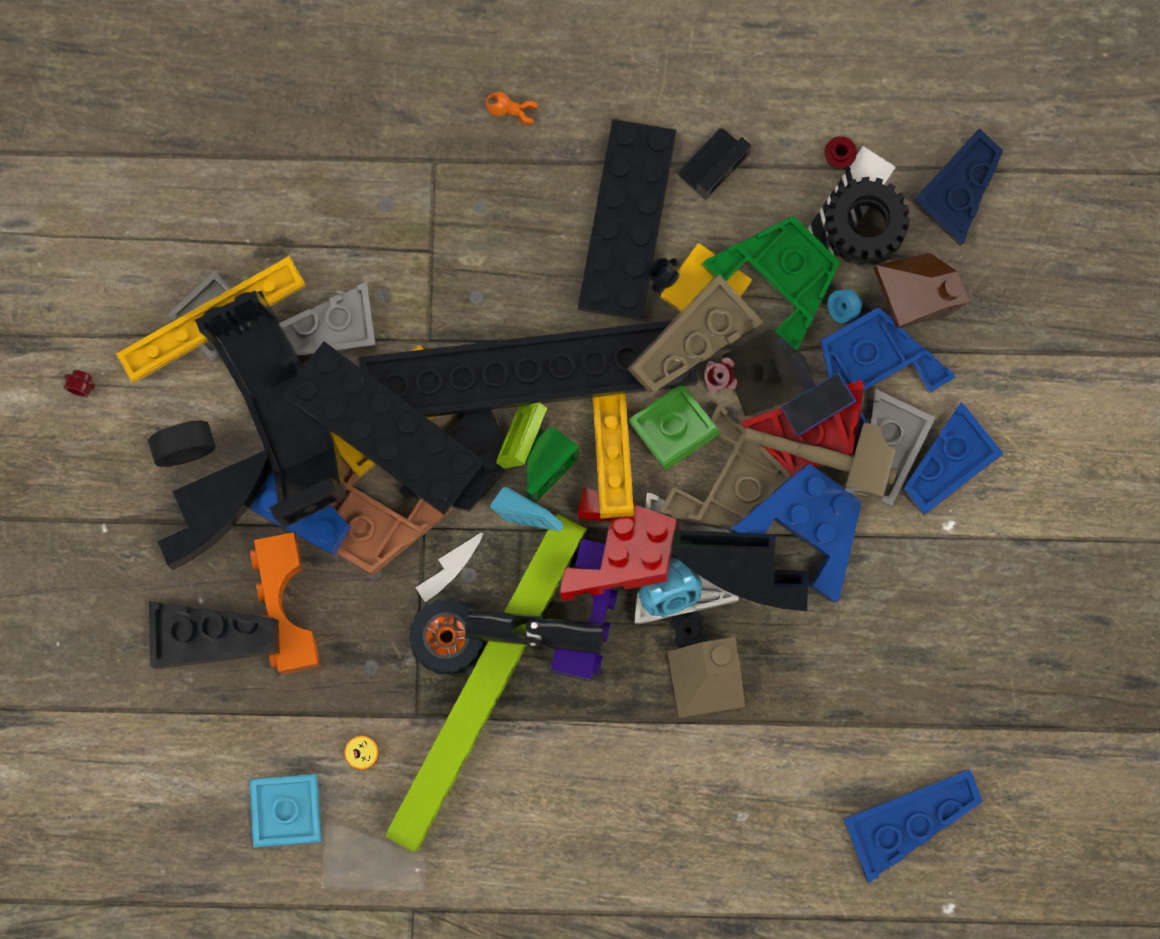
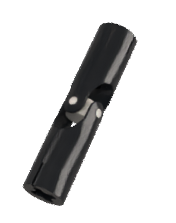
[465,608,604,654]

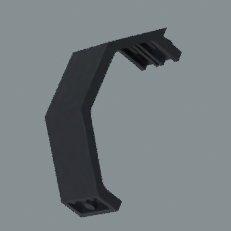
[195,291,346,528]

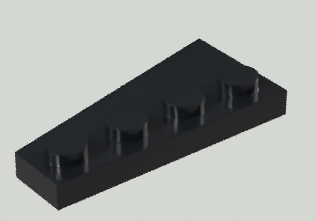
[149,601,280,669]

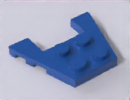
[820,307,956,435]
[729,464,862,603]

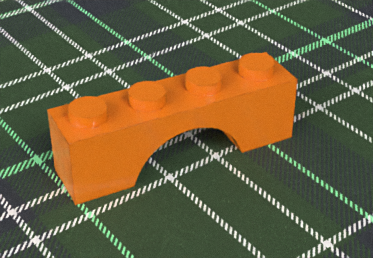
[250,532,321,675]

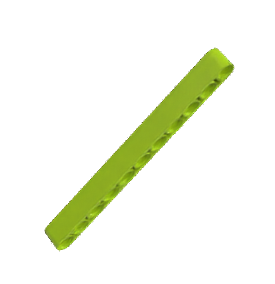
[385,513,588,853]

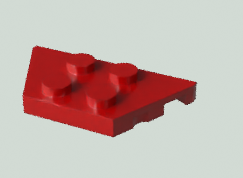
[740,380,864,475]

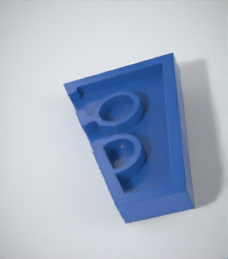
[903,401,1003,516]
[250,470,351,556]

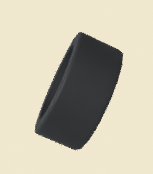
[148,420,216,467]

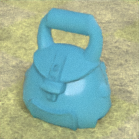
[639,554,702,617]

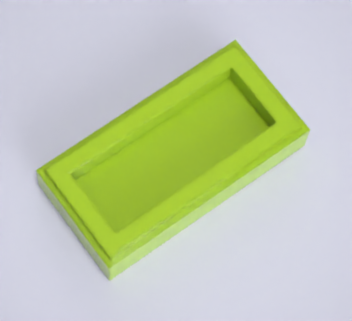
[496,402,547,469]

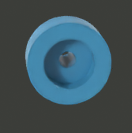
[828,289,863,324]

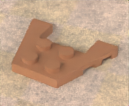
[332,456,453,576]

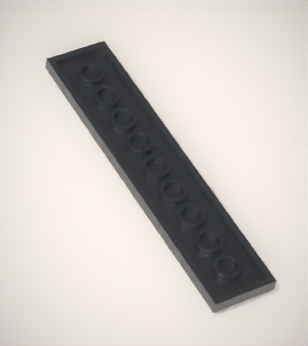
[359,320,698,418]

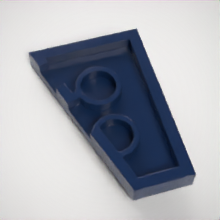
[912,128,1003,246]

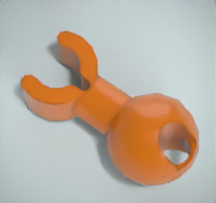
[485,91,538,126]

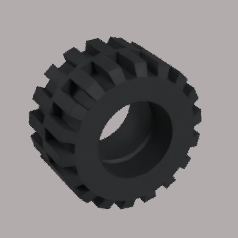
[824,177,910,266]

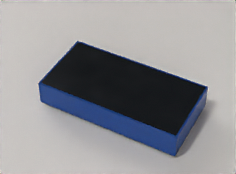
[781,372,857,436]

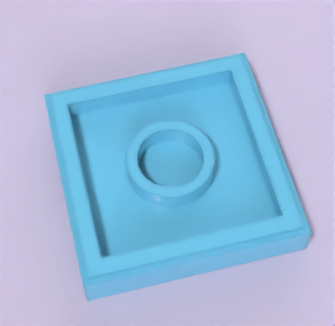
[249,774,322,848]

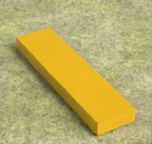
[593,394,634,519]

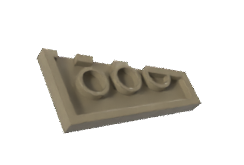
[627,275,764,392]

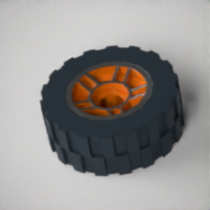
[409,599,484,675]

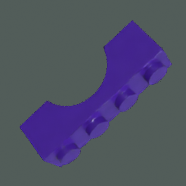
[551,539,618,682]

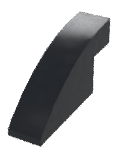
[157,451,270,570]
[672,530,809,611]

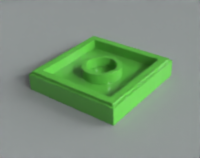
[628,386,720,471]

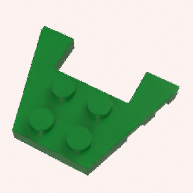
[701,215,840,355]

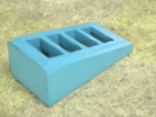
[490,486,564,531]

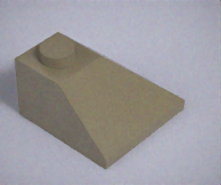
[667,637,745,718]

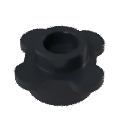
[648,258,680,292]
[671,612,707,648]

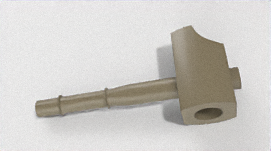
[743,423,897,501]

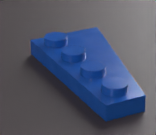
[843,769,983,883]

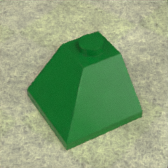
[527,426,580,503]

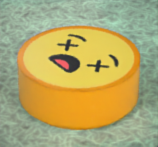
[344,736,379,770]

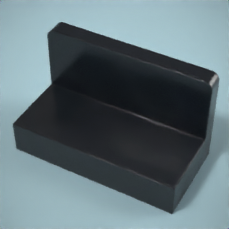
[678,128,751,200]

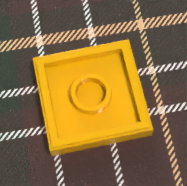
[660,243,752,312]

